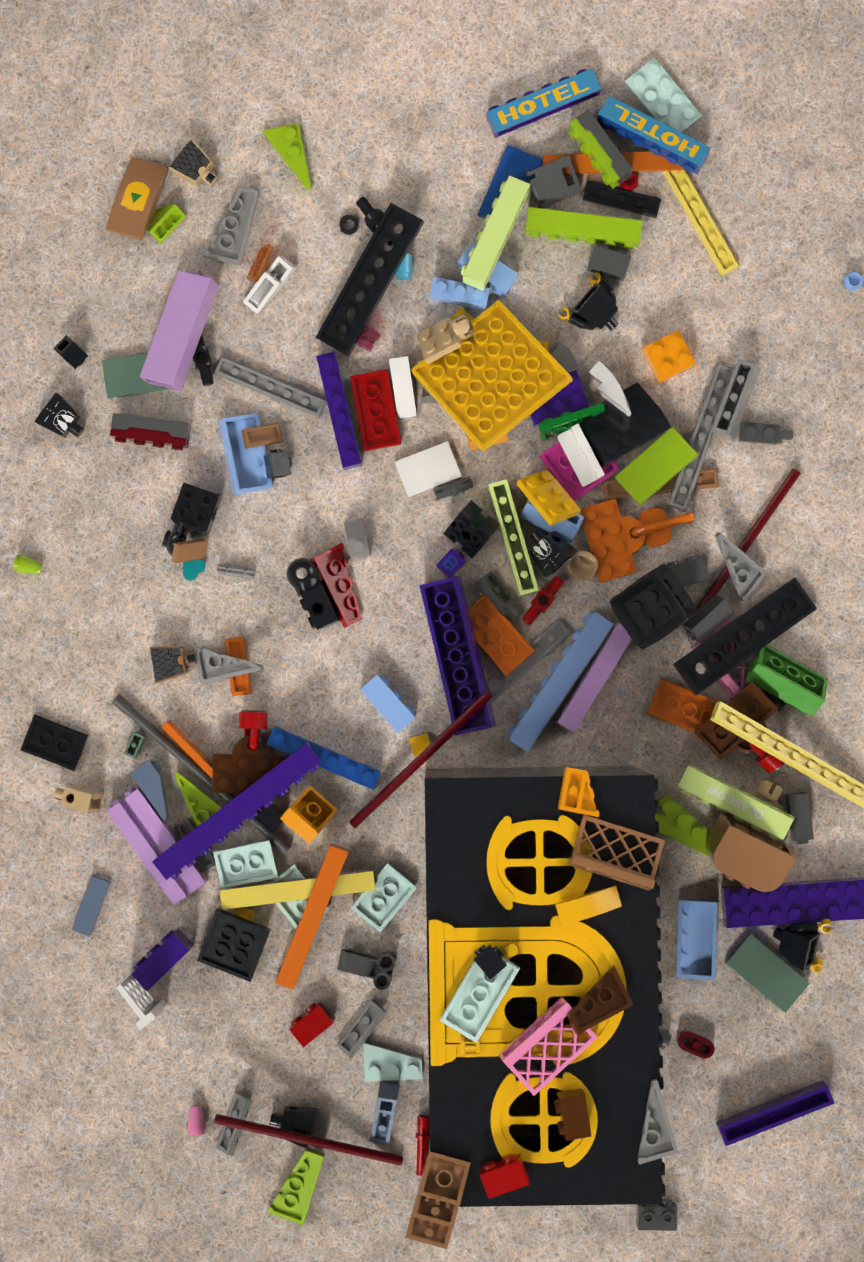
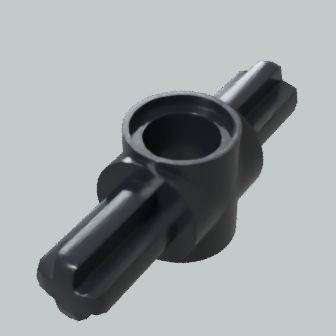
[356,197,393,246]
[193,334,214,386]

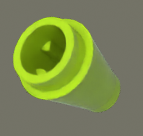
[13,554,43,575]

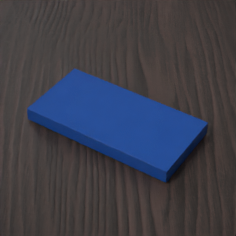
[477,145,543,230]

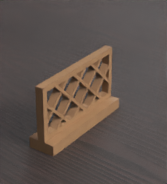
[568,815,665,891]

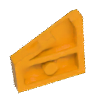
[558,767,599,817]

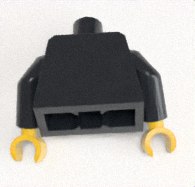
[558,272,618,331]
[773,919,831,973]

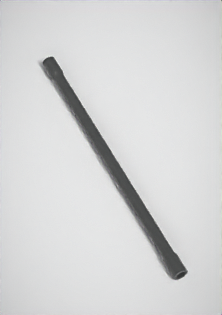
[112,694,292,855]

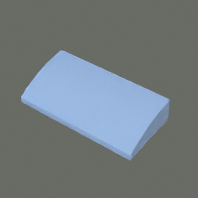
[218,413,273,496]
[676,900,719,980]

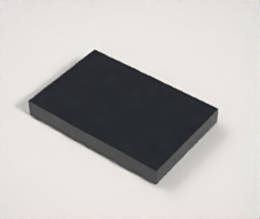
[21,714,89,771]

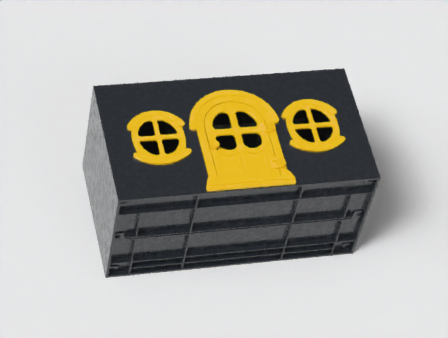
[425,766,666,1207]

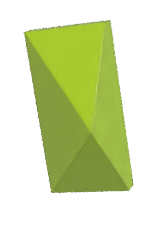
[147,203,187,244]

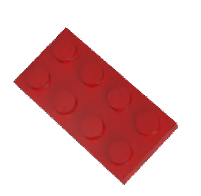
[350,369,401,452]

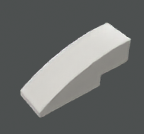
[243,256,297,314]
[389,356,417,419]
[589,361,631,417]

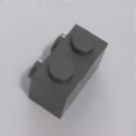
[636,1199,677,1231]

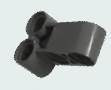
[337,949,396,990]

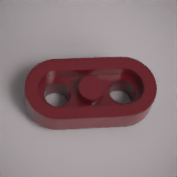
[677,1030,715,1059]

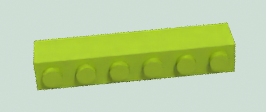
[525,207,642,250]

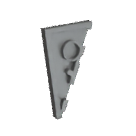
[715,532,767,602]
[194,647,264,684]
[637,1078,679,1164]

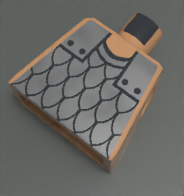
[150,646,197,683]

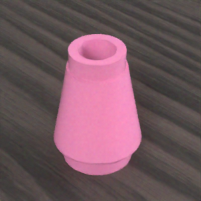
[187,1106,206,1135]

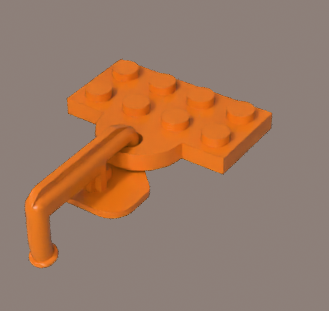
[580,498,695,583]

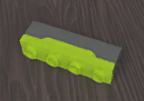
[568,109,633,189]

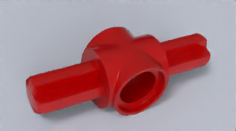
[522,576,564,625]

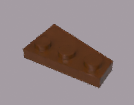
[566,966,633,1034]

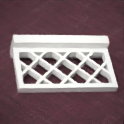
[117,974,167,1030]

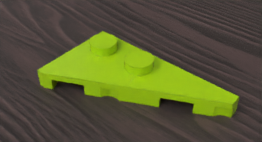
[262,123,312,190]
[175,772,222,826]

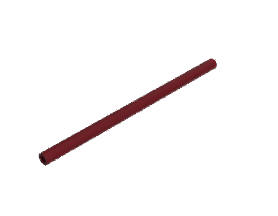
[696,469,801,611]
[349,691,493,828]
[214,1114,403,1166]

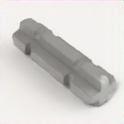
[217,564,255,579]

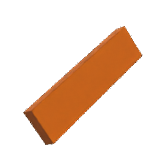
[162,720,212,778]

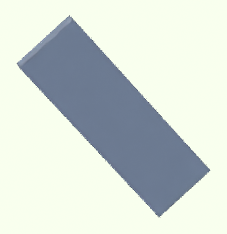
[72,875,111,937]

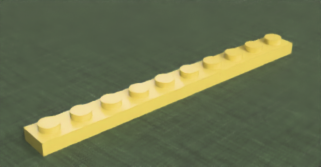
[710,701,864,808]

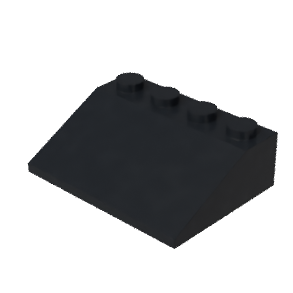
[579,382,671,468]

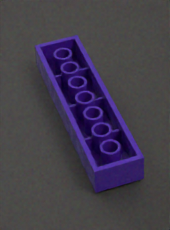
[419,576,496,736]
[721,877,864,928]

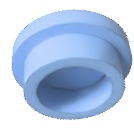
[843,271,863,291]

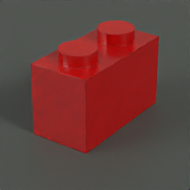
[289,1002,334,1048]
[480,1154,529,1199]

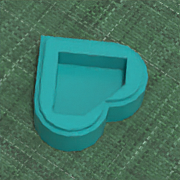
[183,559,206,581]

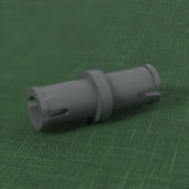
[433,476,473,501]

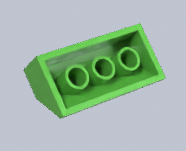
[746,645,828,716]

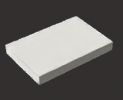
[395,441,462,498]

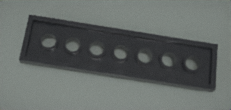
[315,203,424,357]
[673,578,817,696]

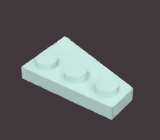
[363,1042,423,1082]

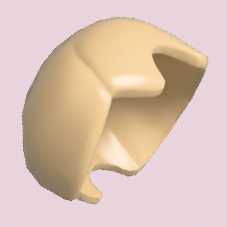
[567,550,598,581]

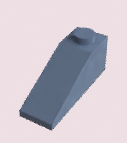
[130,759,169,820]
[370,1082,399,1145]

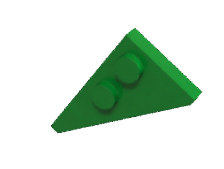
[538,403,605,442]

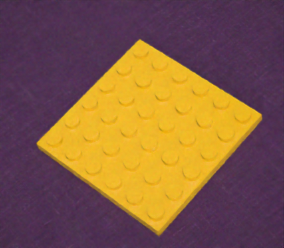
[410,300,573,452]

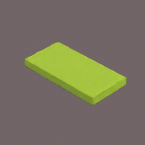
[615,427,698,506]

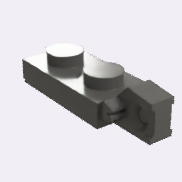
[738,422,793,445]
[476,571,521,622]

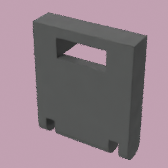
[525,155,582,208]

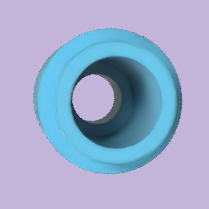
[395,252,413,280]

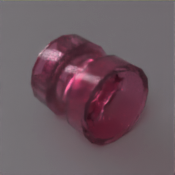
[356,326,381,352]

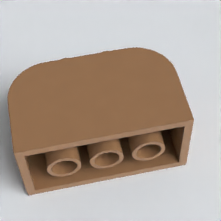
[706,813,797,892]

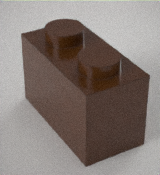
[554,1088,592,1141]

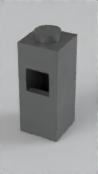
[683,595,735,643]
[785,792,814,844]

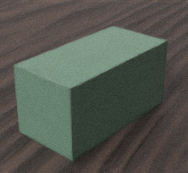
[123,732,146,759]

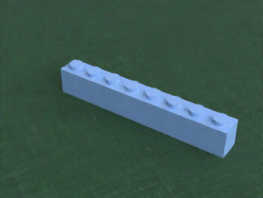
[507,612,614,752]

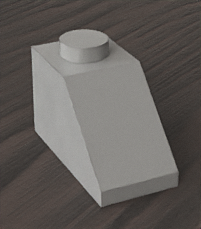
[344,519,371,560]

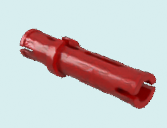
[415,1115,430,1176]

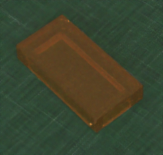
[247,244,274,282]

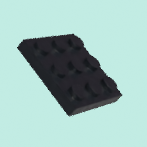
[197,908,271,982]

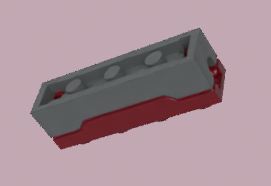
[110,413,191,451]

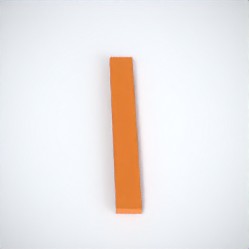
[543,151,686,175]
[275,843,349,990]

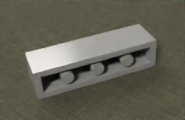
[711,359,760,441]

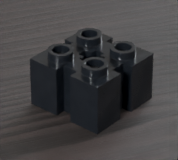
[443,500,500,558]

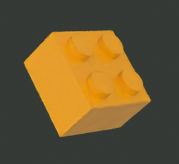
[642,329,696,384]
[280,785,338,844]

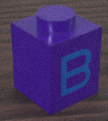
[436,548,466,578]

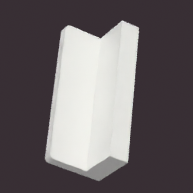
[557,424,605,487]

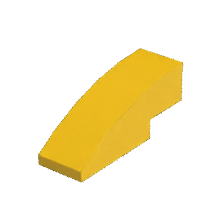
[555,885,622,926]

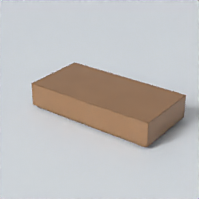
[241,423,283,449]
[171,538,208,563]

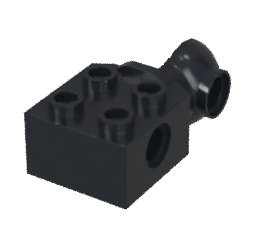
[162,482,222,556]
[286,558,340,631]

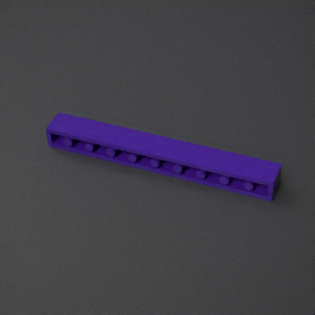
[152,742,322,880]

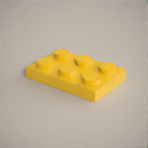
[517,469,581,526]

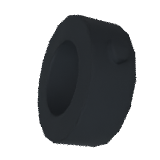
[340,215,359,235]

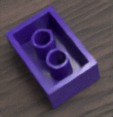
[529,370,589,428]
[131,928,194,991]

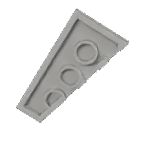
[203,186,259,266]

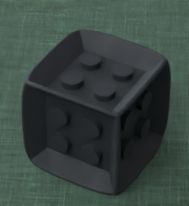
[610,564,697,649]

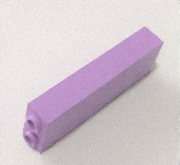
[140,270,219,392]
[555,623,632,733]
[107,787,208,905]

